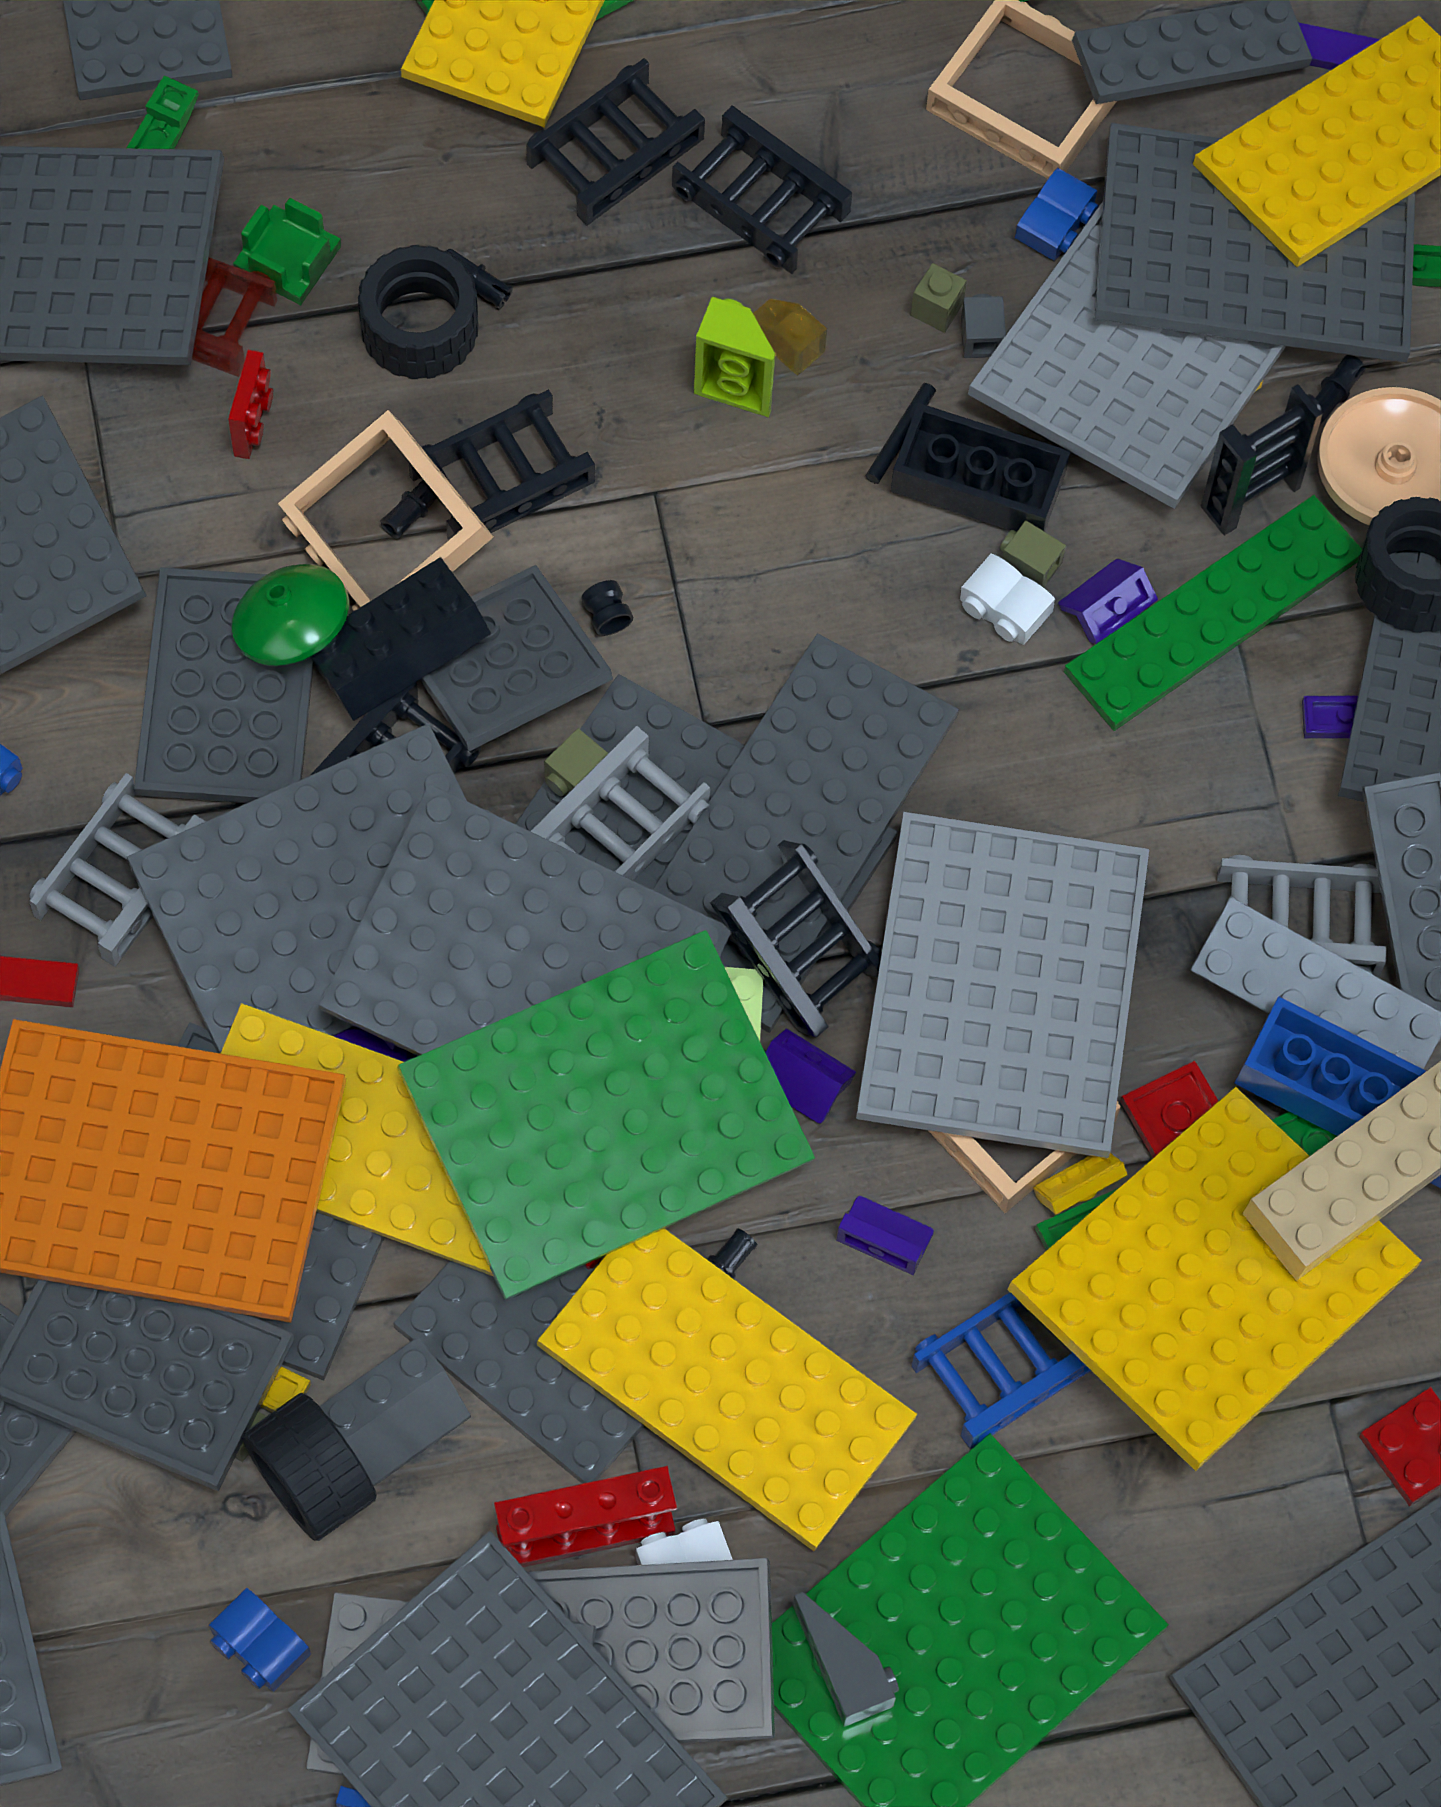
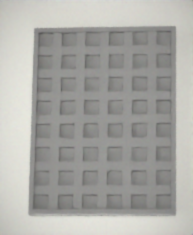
[968,202,1286,509]
[856,812,1149,1158]

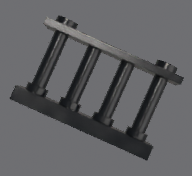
[526,58,705,226]
[672,105,852,274]
[1201,384,1323,536]
[408,389,595,541]
[311,681,481,775]
[710,840,882,1037]

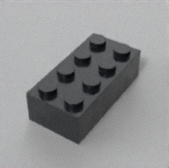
[890,403,1070,532]
[310,557,491,721]

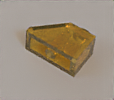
[753,299,827,376]

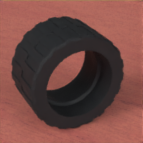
[358,245,479,379]
[1355,497,1441,633]
[242,1393,377,1541]

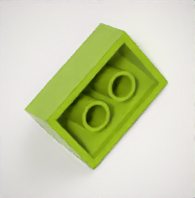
[694,296,775,418]

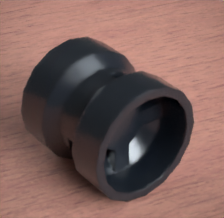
[581,580,634,636]

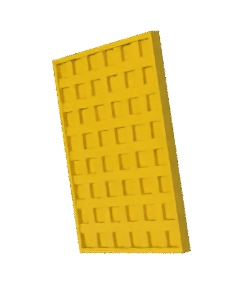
[1007,1087,1422,1471]

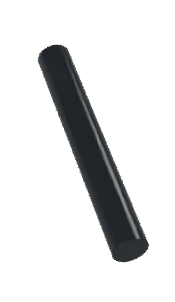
[865,383,936,484]

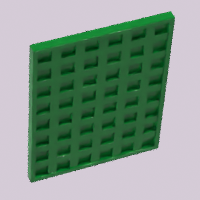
[397,930,815,1300]
[772,1433,1169,1807]

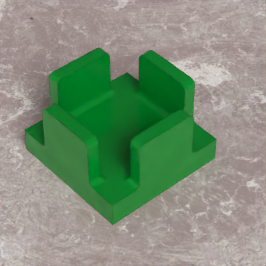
[233,198,341,305]

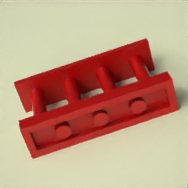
[494,1466,677,1567]

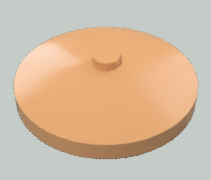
[1317,387,1441,525]

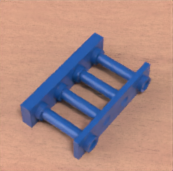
[911,1292,1091,1449]

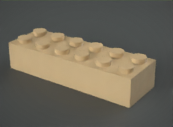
[1243,1061,1441,1281]

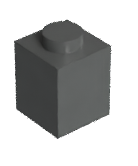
[961,294,1006,358]

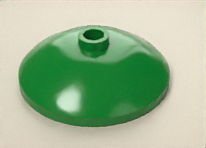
[232,564,349,665]

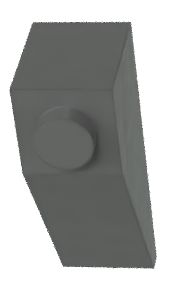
[793,1592,899,1727]

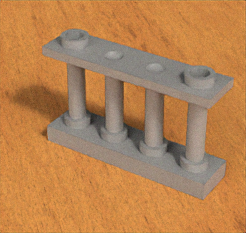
[531,726,710,880]
[30,773,206,967]
[1217,855,1386,977]

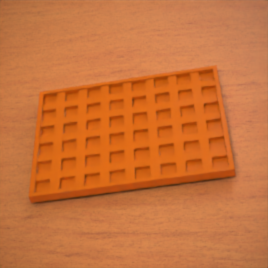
[0,1019,346,1323]

